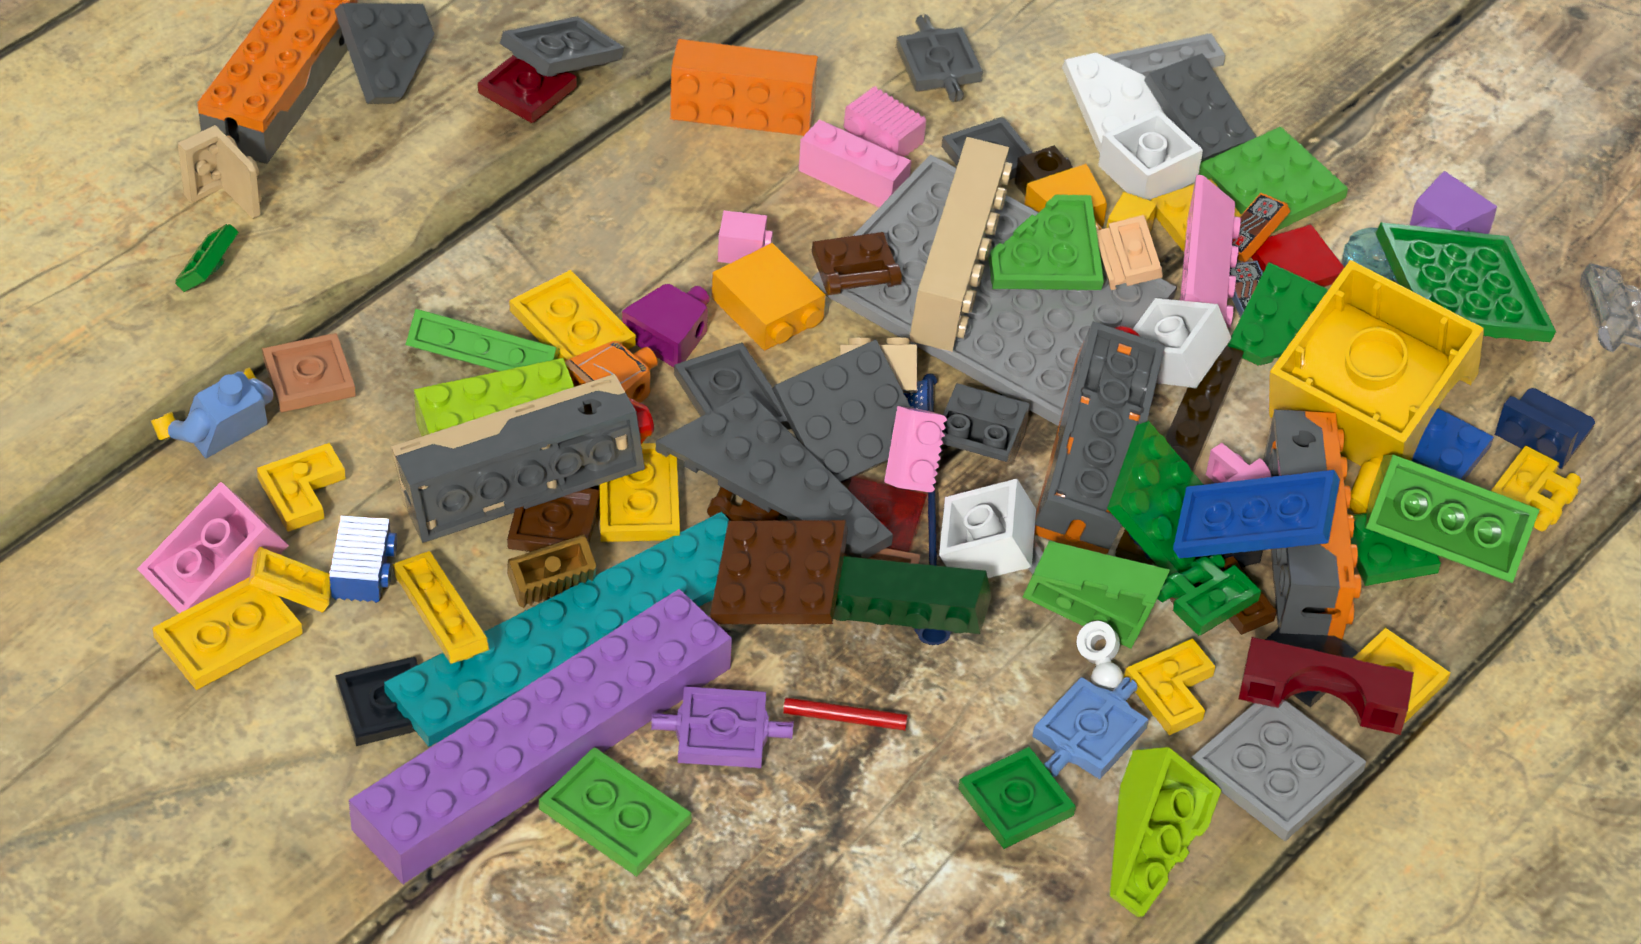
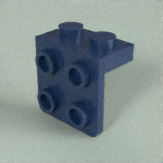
[1495,388,1595,469]

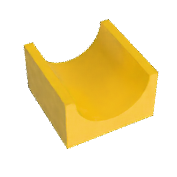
[1269,260,1484,466]

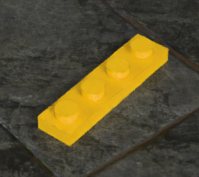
[393,551,489,664]

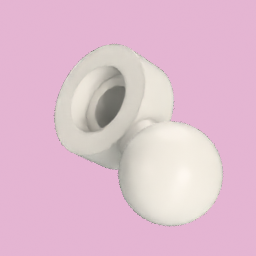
[1077,621,1124,691]

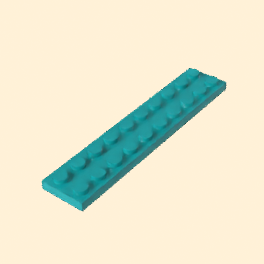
[384,512,730,747]

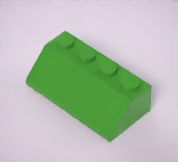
[1365,454,1540,583]

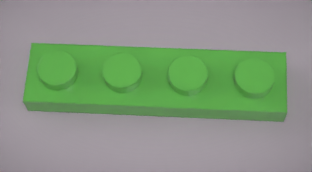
[405,309,560,371]

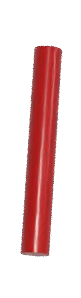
[783,697,908,731]

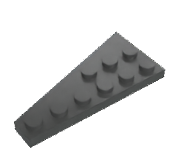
[655,391,893,559]

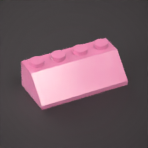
[1180,175,1241,328]

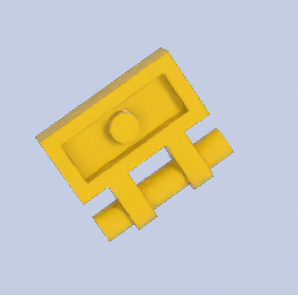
[1491,445,1581,531]

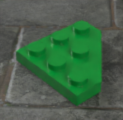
[1227,262,1328,366]

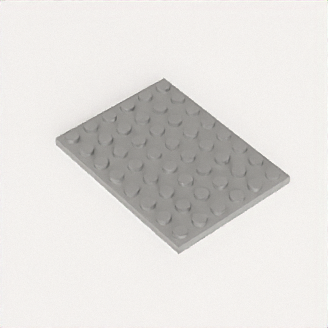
[812,154,1177,426]

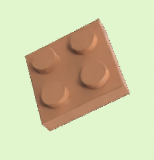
[262,333,356,413]

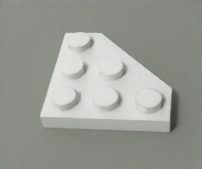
[1062,53,1166,153]

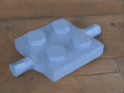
[1032,677,1149,780]

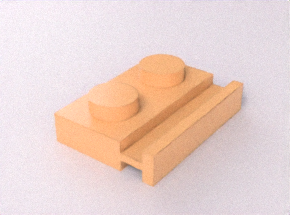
[1096,215,1163,290]

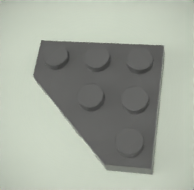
[334,3,434,104]

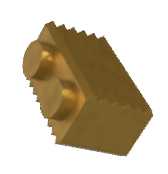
[507,535,597,608]

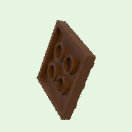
[710,520,848,624]

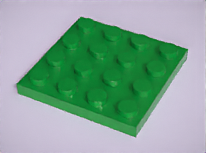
[1375,222,1556,343]

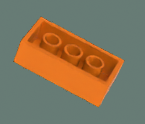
[670,39,818,136]

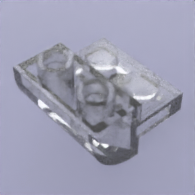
[1579,263,1641,352]

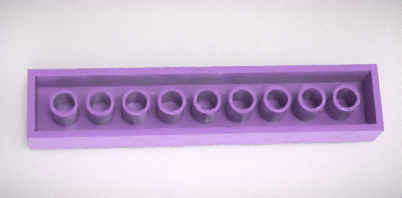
[349,589,732,884]

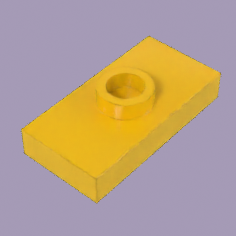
[249,547,331,613]

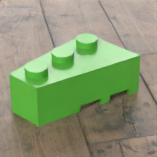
[1023,541,1170,649]

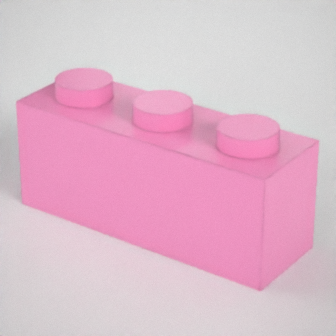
[799,120,911,207]

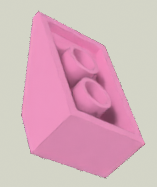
[137,482,289,613]

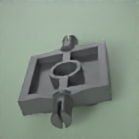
[896,14,983,102]

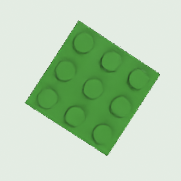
[1198,126,1348,234]

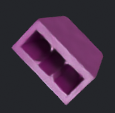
[622,284,710,367]

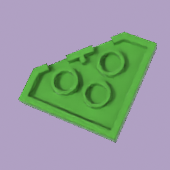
[989,195,1104,290]

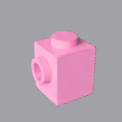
[718,210,773,263]

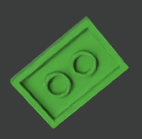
[539,747,691,877]

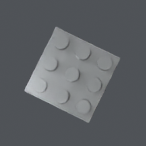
[1190,701,1366,841]

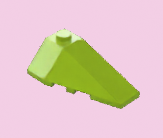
[1110,747,1221,917]

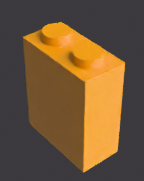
[712,243,825,351]

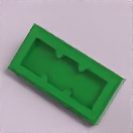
[175,224,239,292]

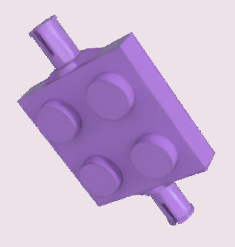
[651,687,793,768]

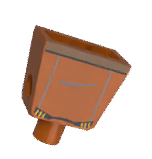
[565,341,658,403]

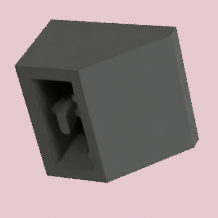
[941,383,1030,462]

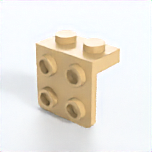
[178,125,262,219]

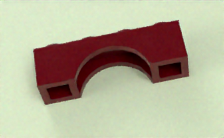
[1238,637,1414,735]

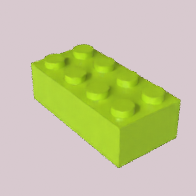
[414,358,574,437]

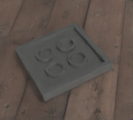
[772,339,911,483]

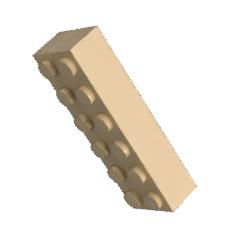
[909,137,1013,352]

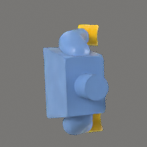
[151,367,273,459]

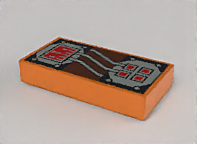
[1232,193,1291,262]

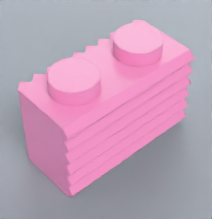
[844,86,926,157]
[884,406,947,493]

